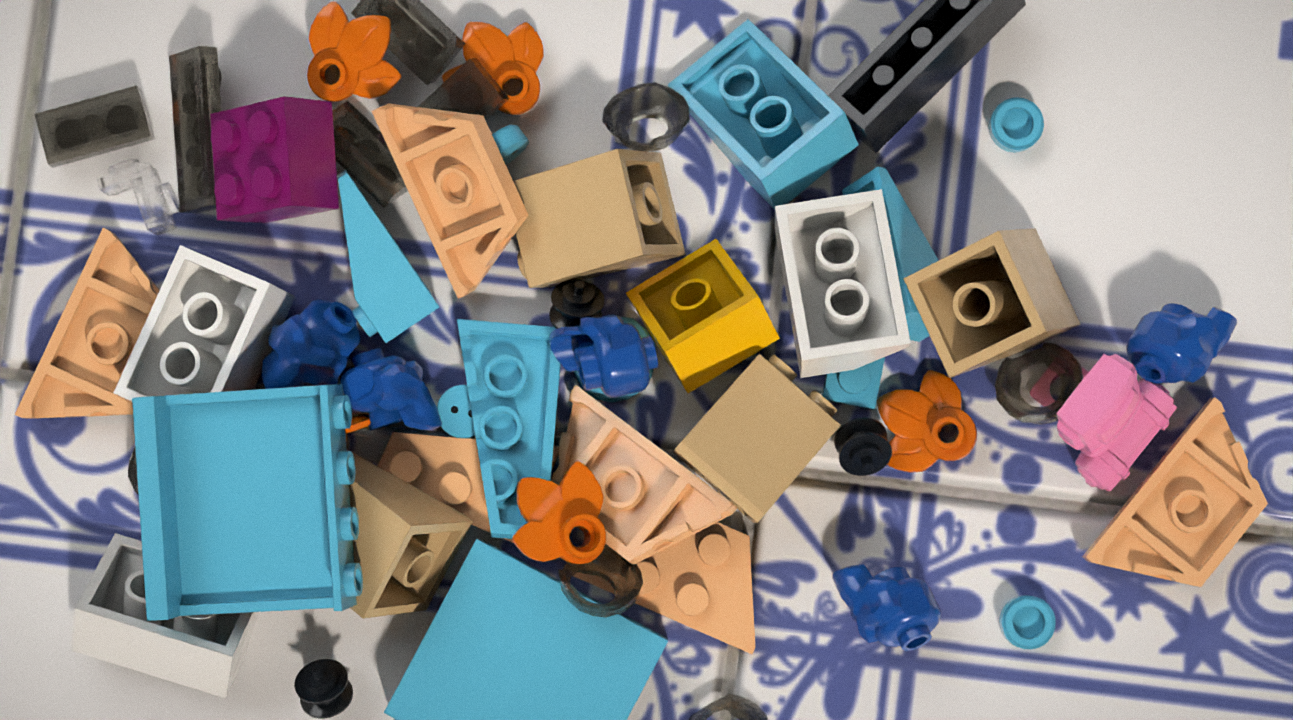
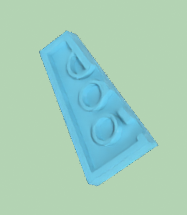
[457,319,561,539]

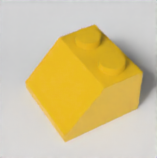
[626,239,780,394]

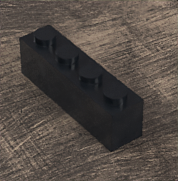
[828,0,1026,153]

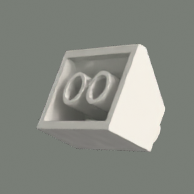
[774,189,911,378]
[113,245,295,401]
[71,533,259,698]

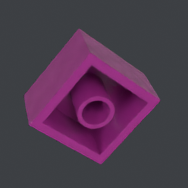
[210,96,339,223]

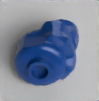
[262,299,361,389]
[1126,303,1237,384]
[549,314,658,398]
[340,348,443,431]
[832,564,941,651]

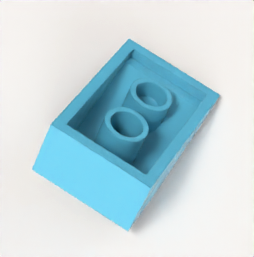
[668,19,859,209]

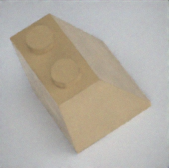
[513,149,686,288]
[903,228,1081,378]
[673,354,840,523]
[349,452,473,619]

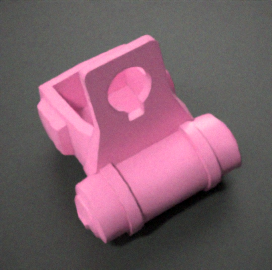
[1030,354,1177,492]

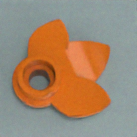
[307,1,402,102]
[442,22,544,115]
[877,370,977,473]
[512,461,606,564]

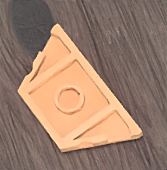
[371,103,528,299]
[14,228,160,419]
[551,385,738,565]
[1082,397,1268,587]
[563,522,755,654]

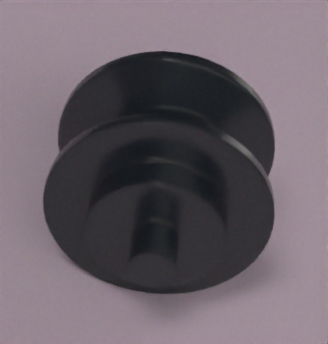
[549,280,605,329]
[834,417,892,476]
[294,659,353,719]

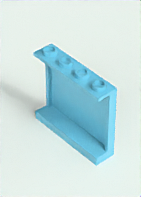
[132,384,363,621]
[384,538,668,720]

